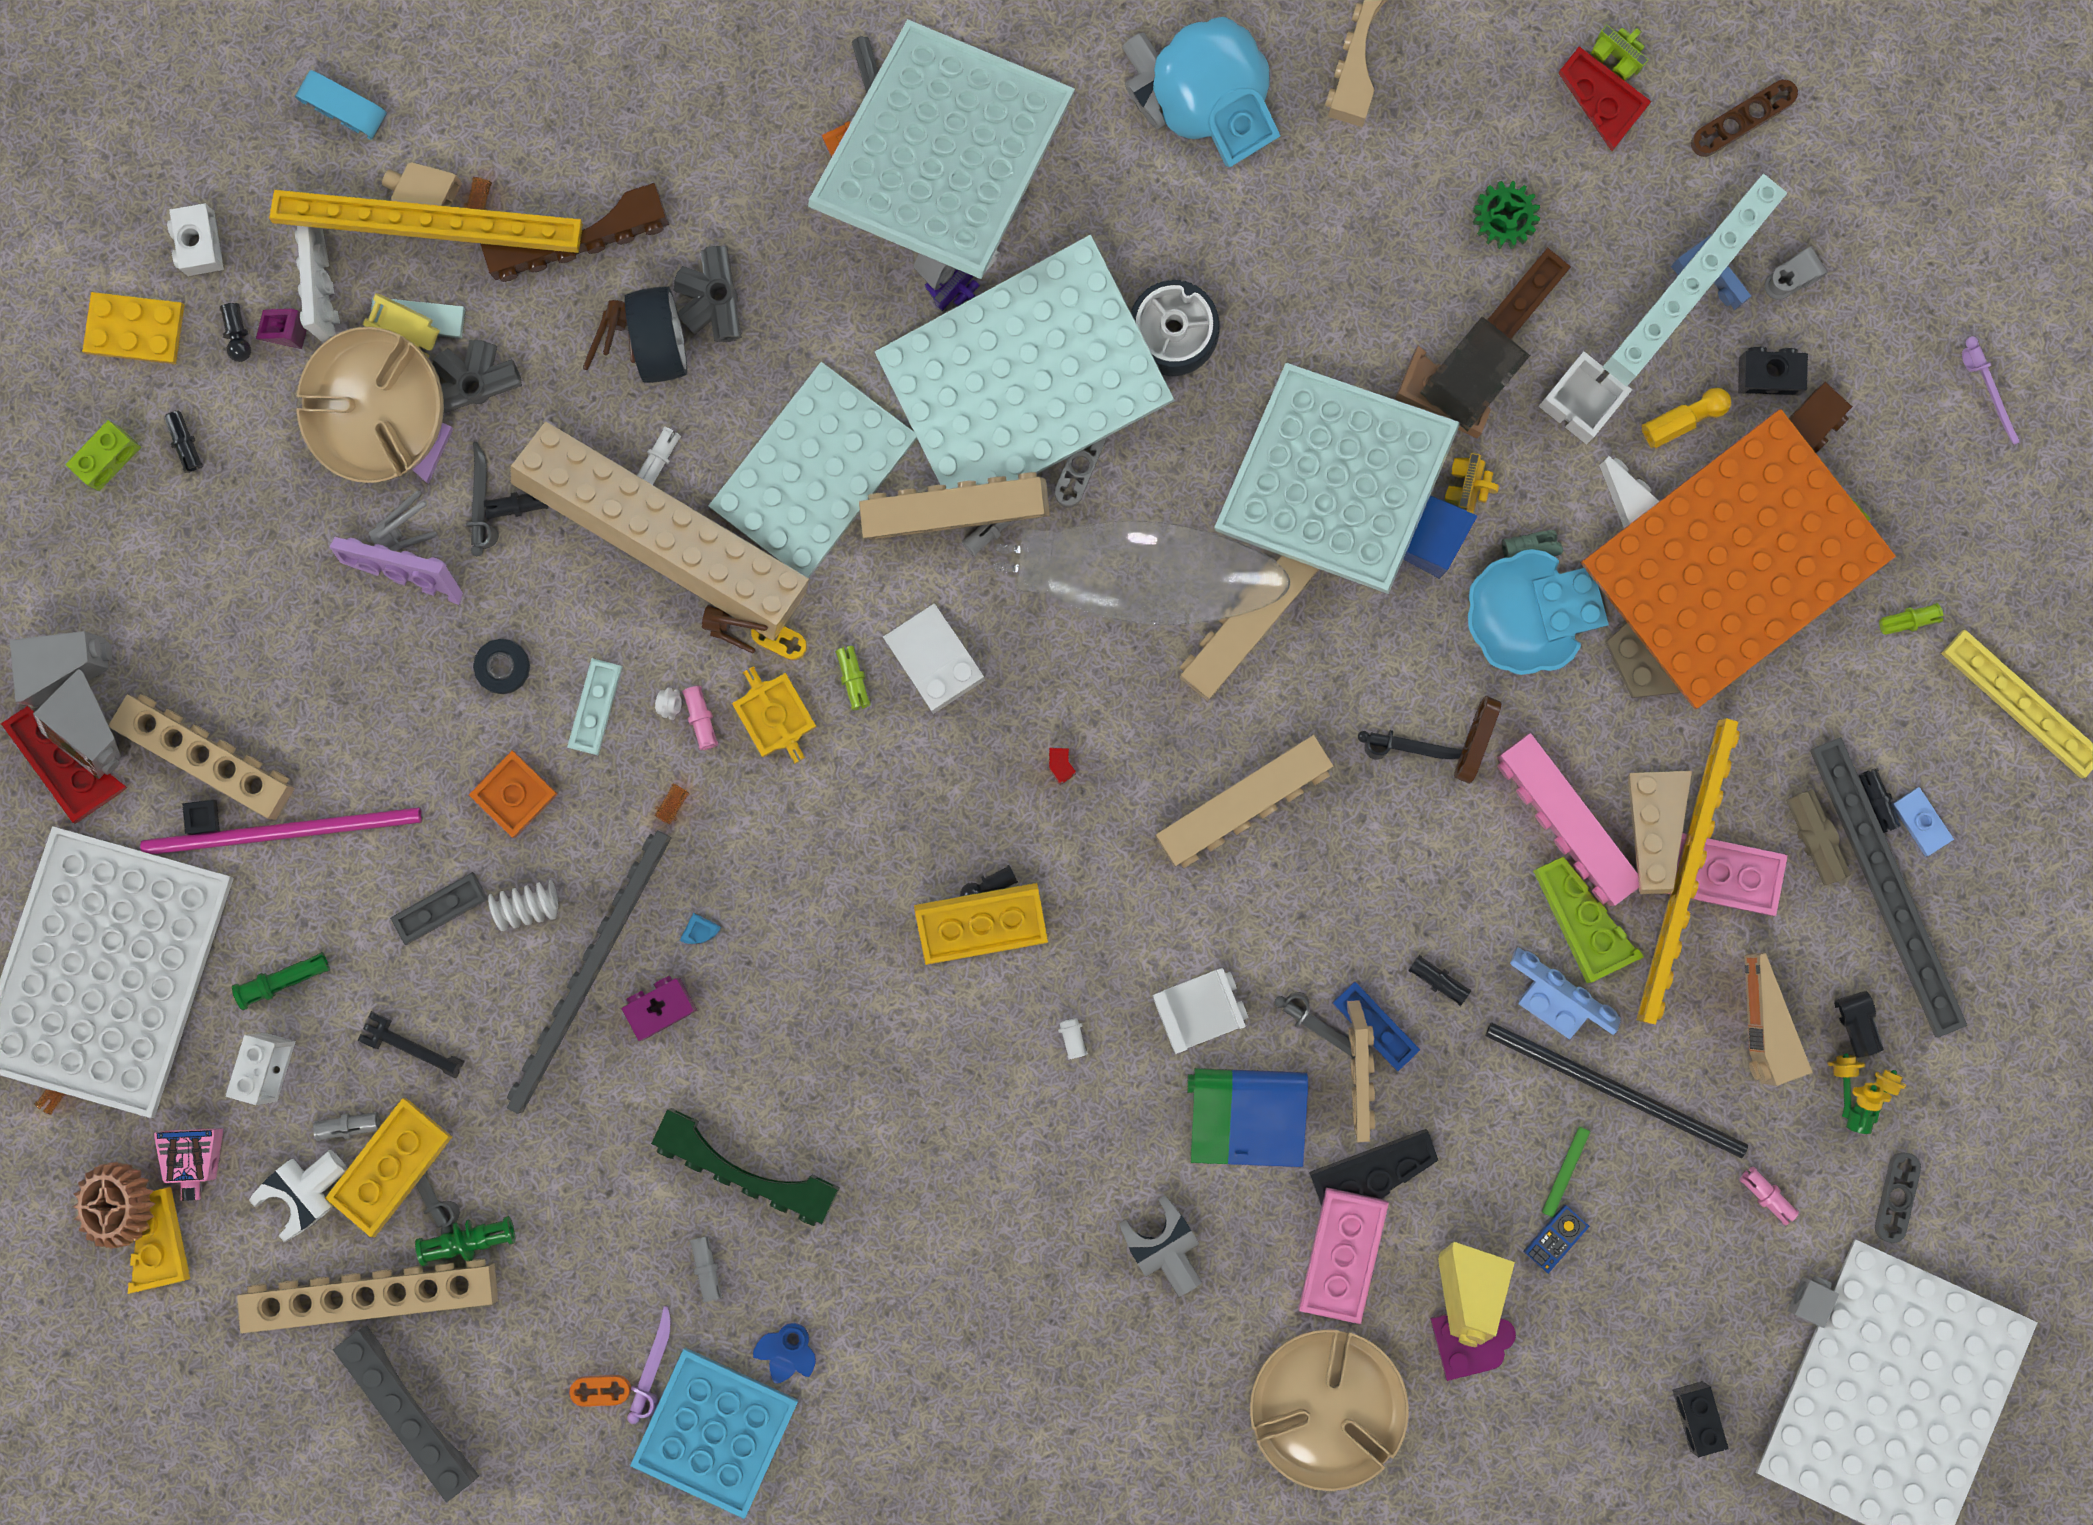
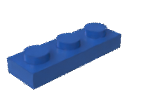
[1332,981,1420,1072]

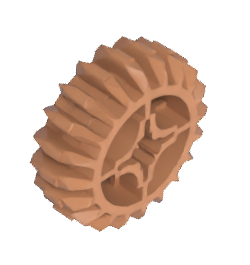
[72,1162,156,1249]

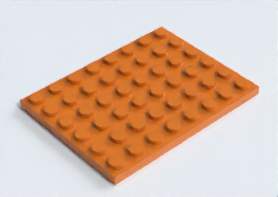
[1580,409,1896,709]

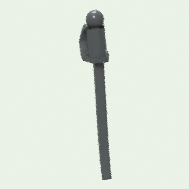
[466,442,499,557]
[1275,992,1355,1058]
[416,1174,460,1234]

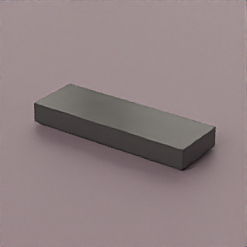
[390,872,488,945]

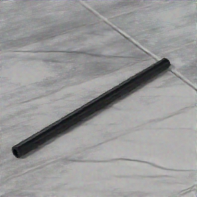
[1485,1022,1748,1158]

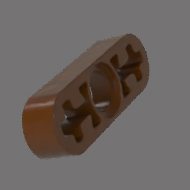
[1454,696,1502,784]

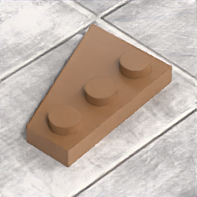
[1395,345,1491,439]

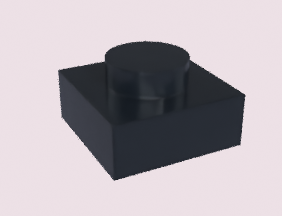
[182,800,220,835]

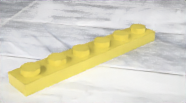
[1941,630,2093,779]

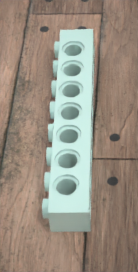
[1603,173,1787,387]

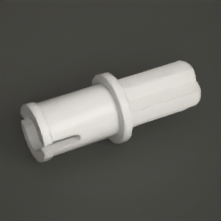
[637,427,681,485]

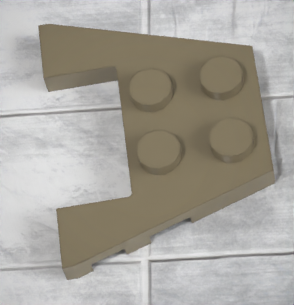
[1605,622,1730,698]

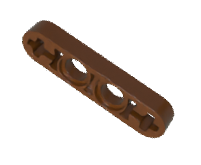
[1691,79,1798,157]

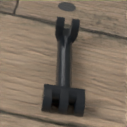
[358,1011,465,1078]

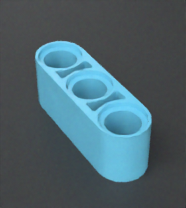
[295,70,387,140]

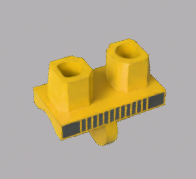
[1445,453,1499,514]

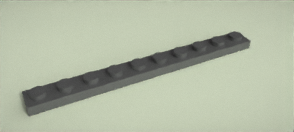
[1810,737,1968,1038]
[507,830,672,1114]

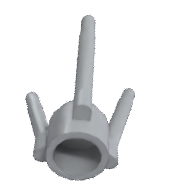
[369,490,437,551]

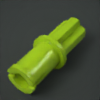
[1879,603,1944,635]

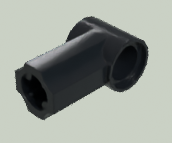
[1834,991,1884,1058]

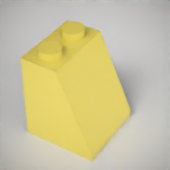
[1438,1242,1515,1347]

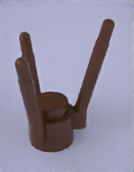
[583,300,635,370]
[702,605,768,654]

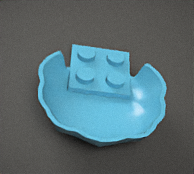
[1153,17,1280,167]
[1468,549,1609,675]

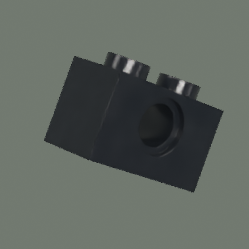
[1738,347,1808,396]

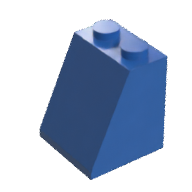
[1403,495,1477,579]

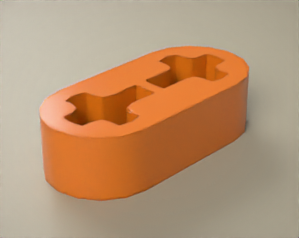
[569,1375,631,1407]

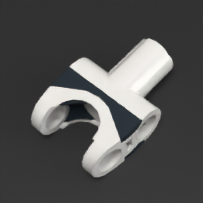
[249,1150,347,1242]

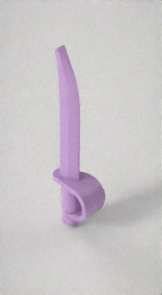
[1962,336,2019,445]
[627,1306,670,1424]

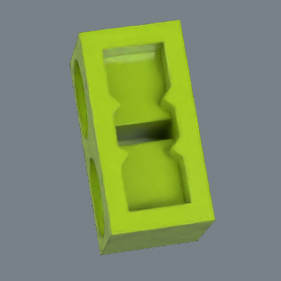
[65,420,142,491]

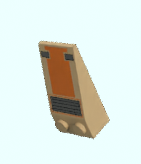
[1744,953,1813,1086]

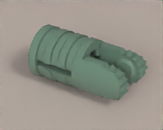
[1502,530,1564,558]

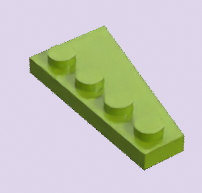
[1533,856,1644,983]

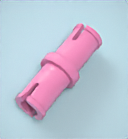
[682,686,719,750]
[1739,1167,1799,1226]

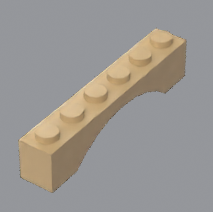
[1325,0,1388,127]

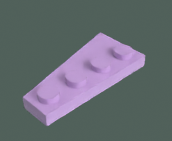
[330,537,463,605]

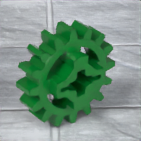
[1473,181,1540,249]

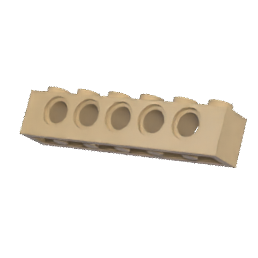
[108,693,295,820]

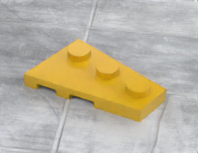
[127,1187,190,1294]

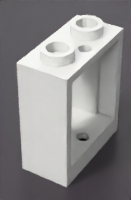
[226,1033,296,1105]

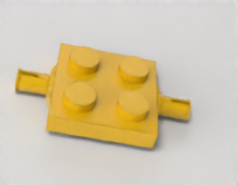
[732,666,817,764]

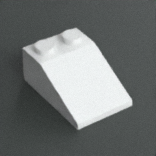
[883,604,985,714]

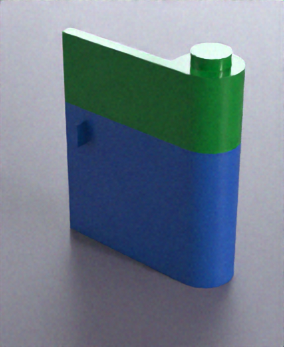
[1187,1068,1308,1167]

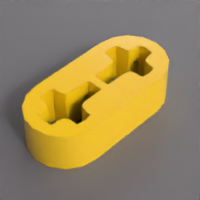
[751,626,807,661]

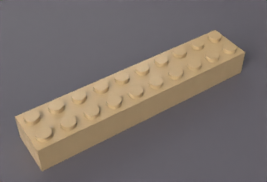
[511,421,809,641]

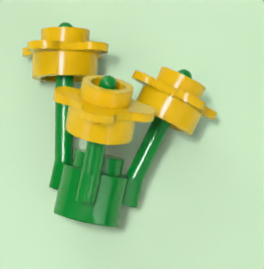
[1827,1053,1906,1134]

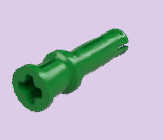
[232,952,330,1011]

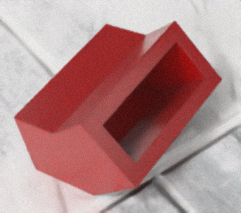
[1049,748,1076,785]

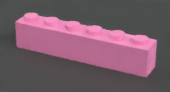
[1496,733,1639,906]

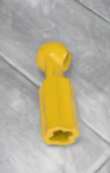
[1641,388,1731,449]

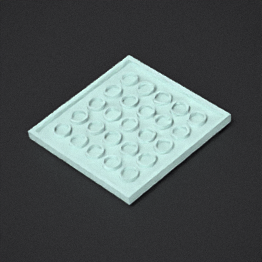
[1214,363,1459,594]

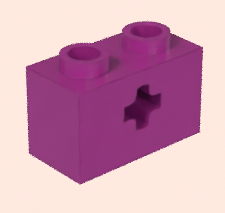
[621,975,698,1041]

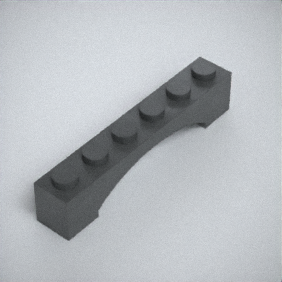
[332,1325,479,1503]

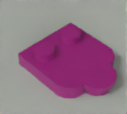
[1430,1314,1516,1381]

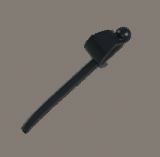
[1358,730,1462,760]

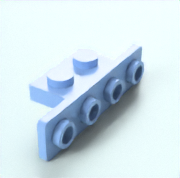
[1510,947,1621,1039]

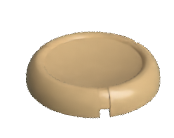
[296,327,444,483]
[1250,1329,1409,1491]

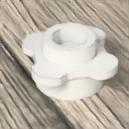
[655,687,682,720]

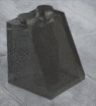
[1420,316,1531,432]

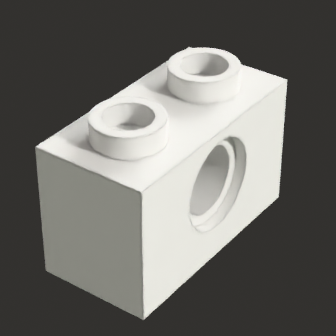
[167,203,224,276]

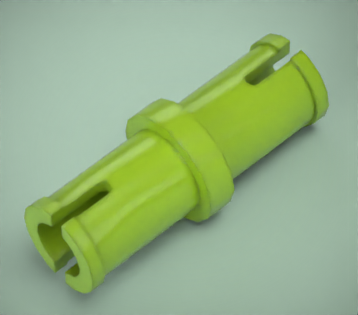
[835,646,871,711]

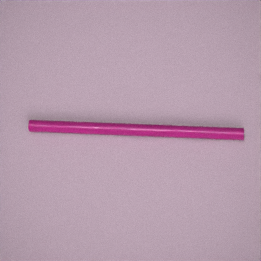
[140,807,422,855]

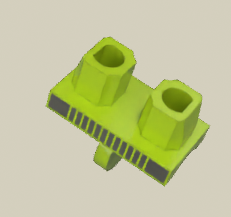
[1590,25,1649,81]

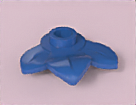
[753,1323,816,1384]

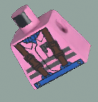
[154,1128,223,1201]

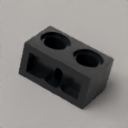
[1672,1381,1729,1458]

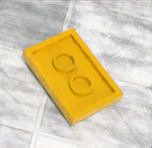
[82,292,185,364]

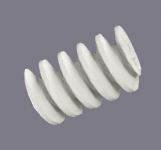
[488,880,558,931]

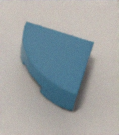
[679,913,722,944]

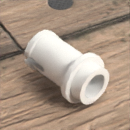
[1058,1018,1088,1059]

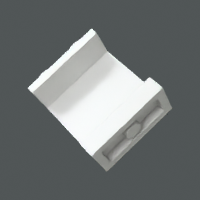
[1152,968,1248,1054]

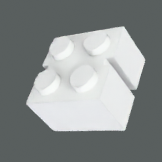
[1539,351,1632,445]

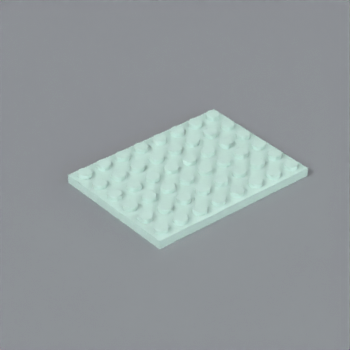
[808,19,1075,279]
[875,235,1175,489]

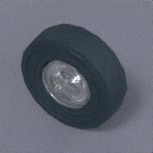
[473,639,530,694]

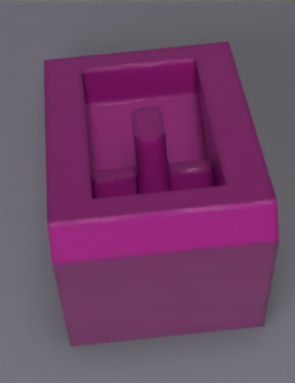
[256,308,307,349]

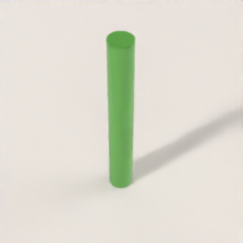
[1542,1126,1591,1217]

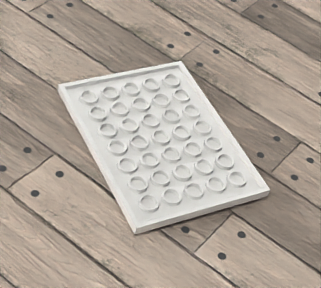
[0,826,234,1118]
[1755,1239,2038,1525]

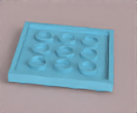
[630,1348,799,1519]

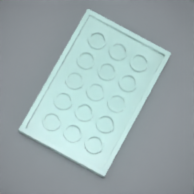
[708,362,917,578]

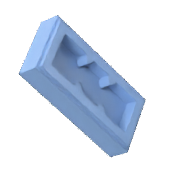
[1892,787,1954,857]

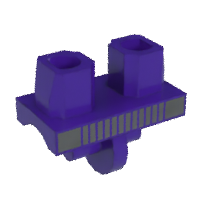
[925,269,980,311]

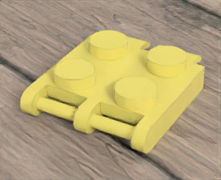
[363,293,440,358]

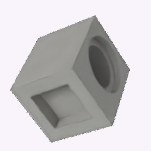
[1787,1275,1839,1328]

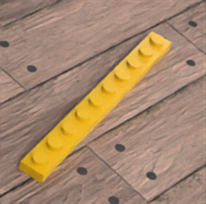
[269,190,583,253]
[1636,718,1740,1025]

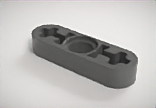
[1875,1152,1921,1243]

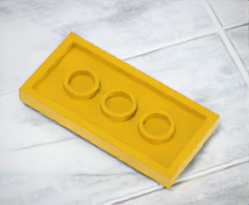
[914,883,1048,965]
[325,1098,452,1237]

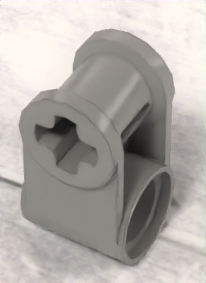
[1765,247,1828,300]

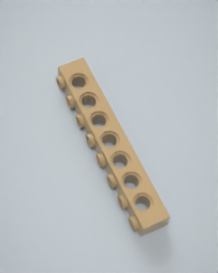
[237,1259,498,1334]

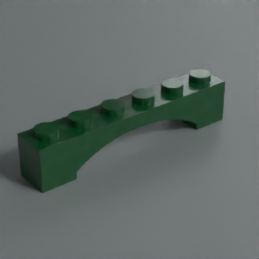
[651,1108,840,1226]

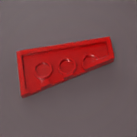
[1,706,127,824]

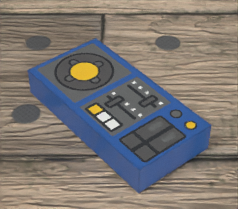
[1523,1205,1590,1274]

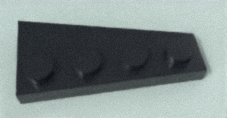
[1309,1129,1438,1208]

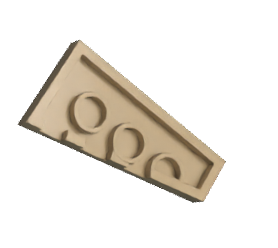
[1628,771,1692,894]
[1347,1000,1375,1142]

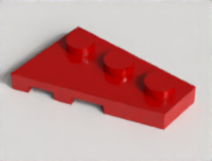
[1558,46,1652,151]

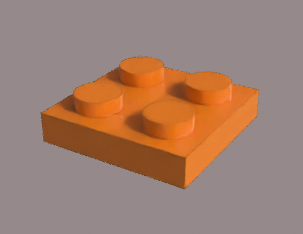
[469,750,558,838]

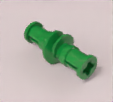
[415,1216,516,1267]

